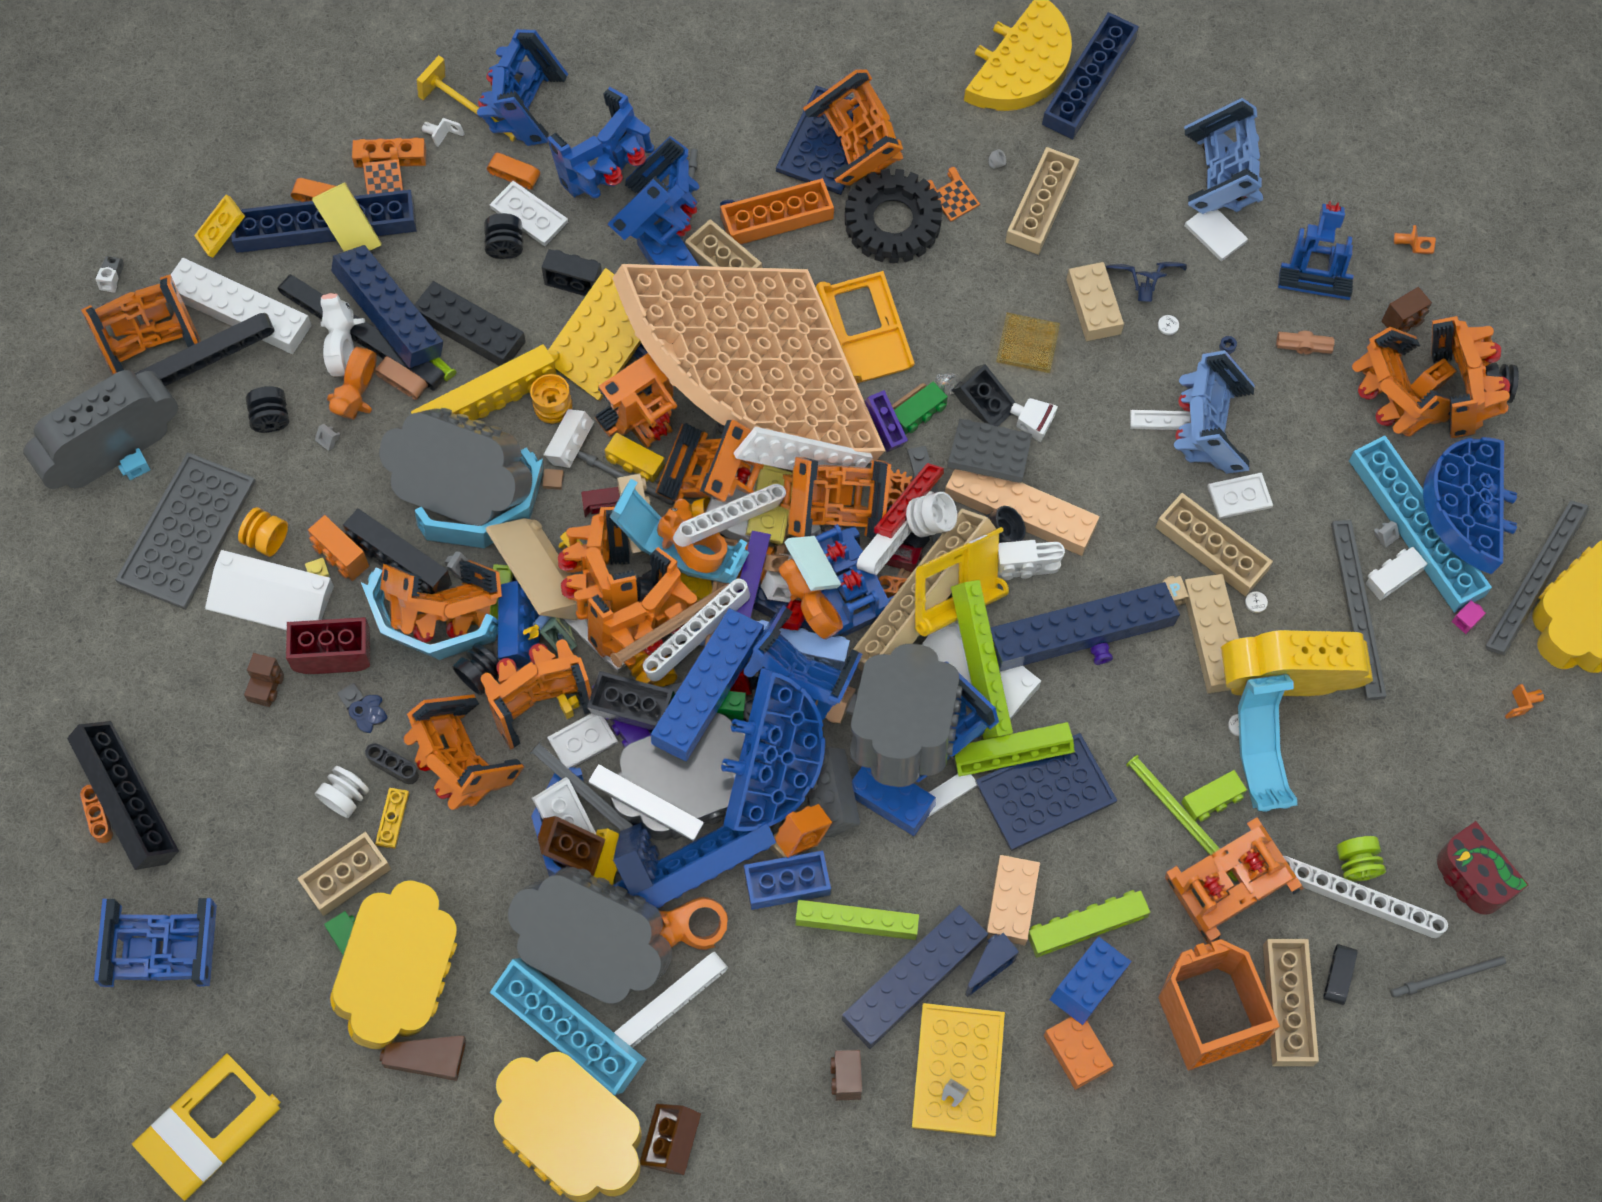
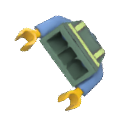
[523,615,577,652]

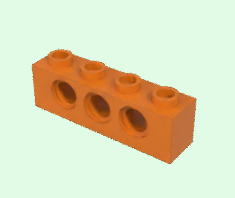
[352,138,426,168]

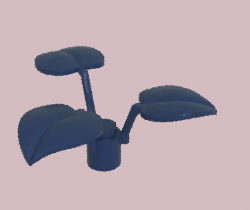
[1105,262,1187,302]

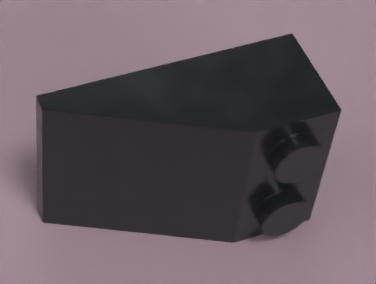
[952,364,1016,427]

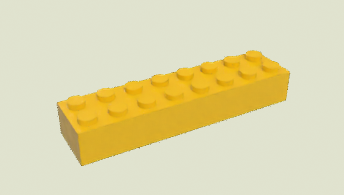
[411,344,557,421]

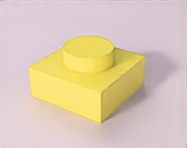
[305,558,330,577]

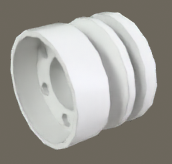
[906,492,957,537]
[315,766,369,818]

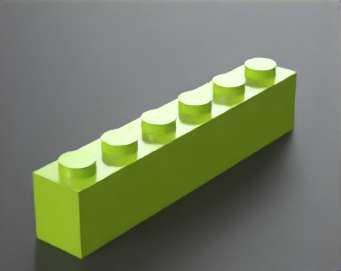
[954,722,1075,777]
[1028,890,1151,958]
[795,900,919,940]

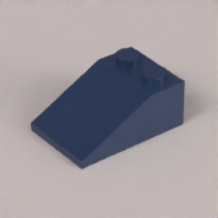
[965,932,1019,997]

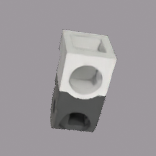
[96,256,124,293]

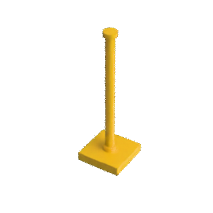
[417,55,516,142]

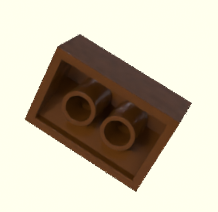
[538,816,606,876]
[640,1104,701,1175]

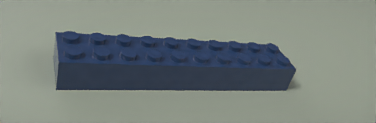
[231,189,417,253]
[990,582,1180,672]

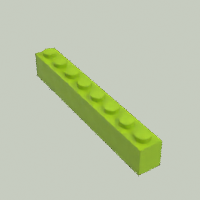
[951,580,1013,739]

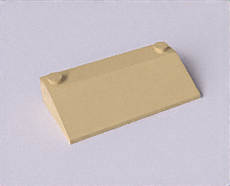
[485,518,588,620]

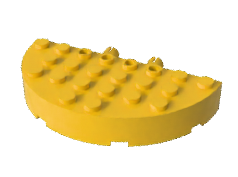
[964,0,1072,111]

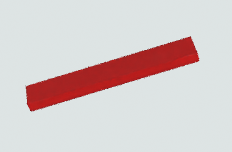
[874,463,944,538]

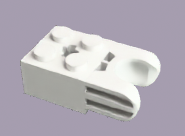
[998,540,1065,581]

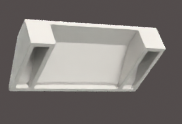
[205,550,334,630]
[922,621,1041,720]

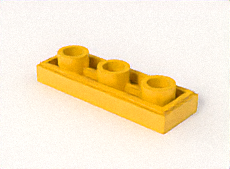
[375,788,409,849]

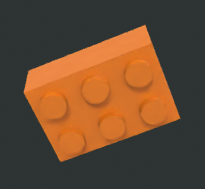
[308,515,369,581]
[1044,1017,1114,1090]

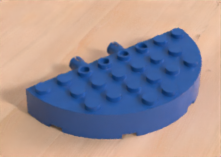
[1423,437,1517,574]
[721,668,825,831]

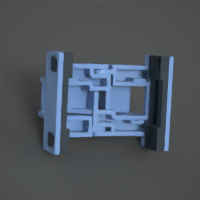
[1184,98,1263,214]
[1174,350,1255,474]

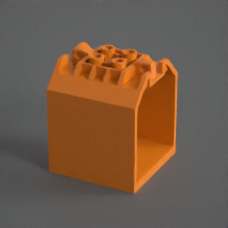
[1158,939,1280,1071]

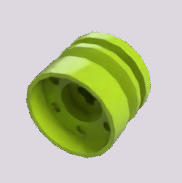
[1336,836,1386,882]

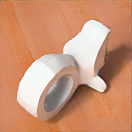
[321,293,365,377]

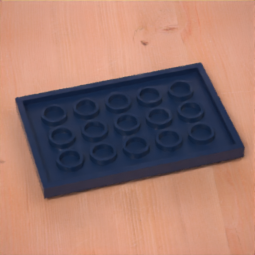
[776,85,867,195]
[975,733,1117,851]

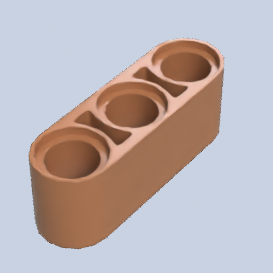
[374,357,428,400]

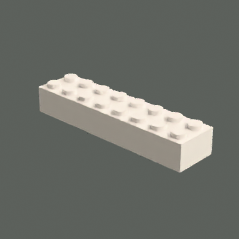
[171,258,312,354]

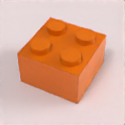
[774,804,832,858]

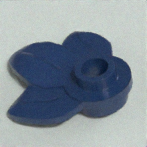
[348,695,387,733]

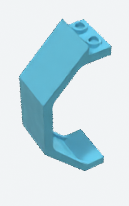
[415,448,543,548]
[610,479,749,584]
[361,568,498,660]
[1238,674,1297,812]

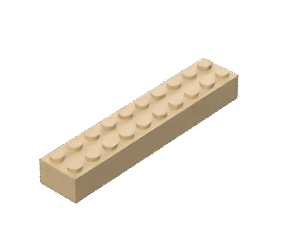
[848,509,996,671]

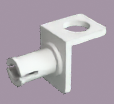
[422,118,464,147]

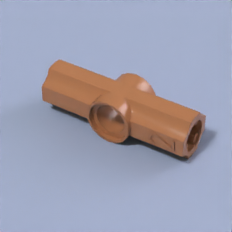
[1276,331,1334,354]

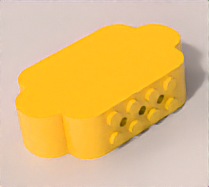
[1532,540,1602,673]
[1221,630,1373,696]
[330,881,457,1049]
[494,1052,642,1202]

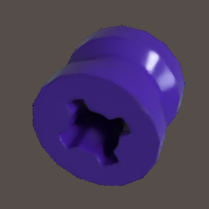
[1090,643,1113,665]

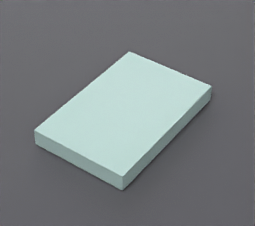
[785,536,841,591]

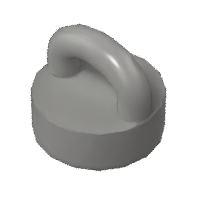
[988,149,1006,169]

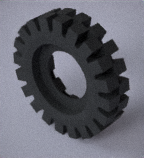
[845,169,942,263]

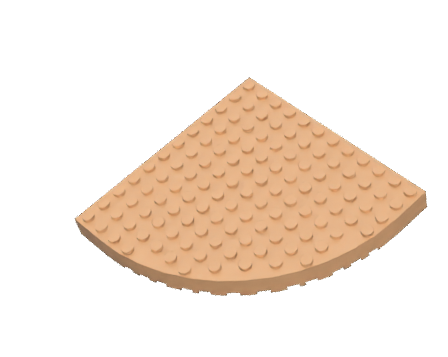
[613,264,885,463]

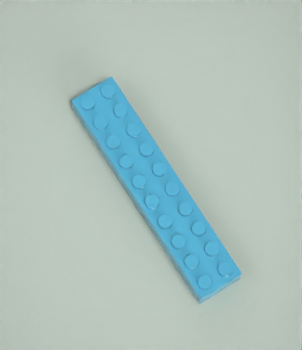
[1349,436,1492,613]

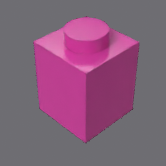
[1452,600,1486,634]

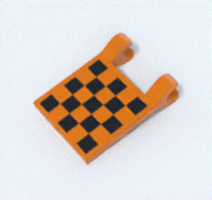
[361,147,403,194]
[928,167,980,222]

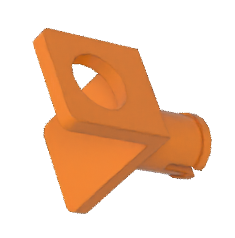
[1394,225,1436,254]
[1505,684,1544,719]

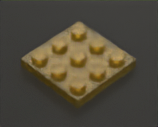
[996,312,1060,373]

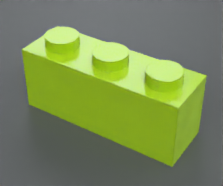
[1181,770,1247,822]

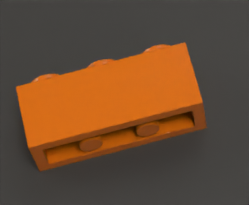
[1410,358,1457,399]

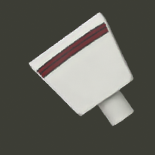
[1010,398,1058,442]

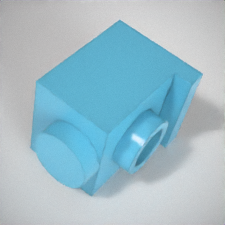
[118,448,150,480]

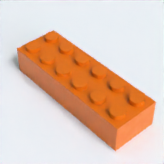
[720,178,834,244]

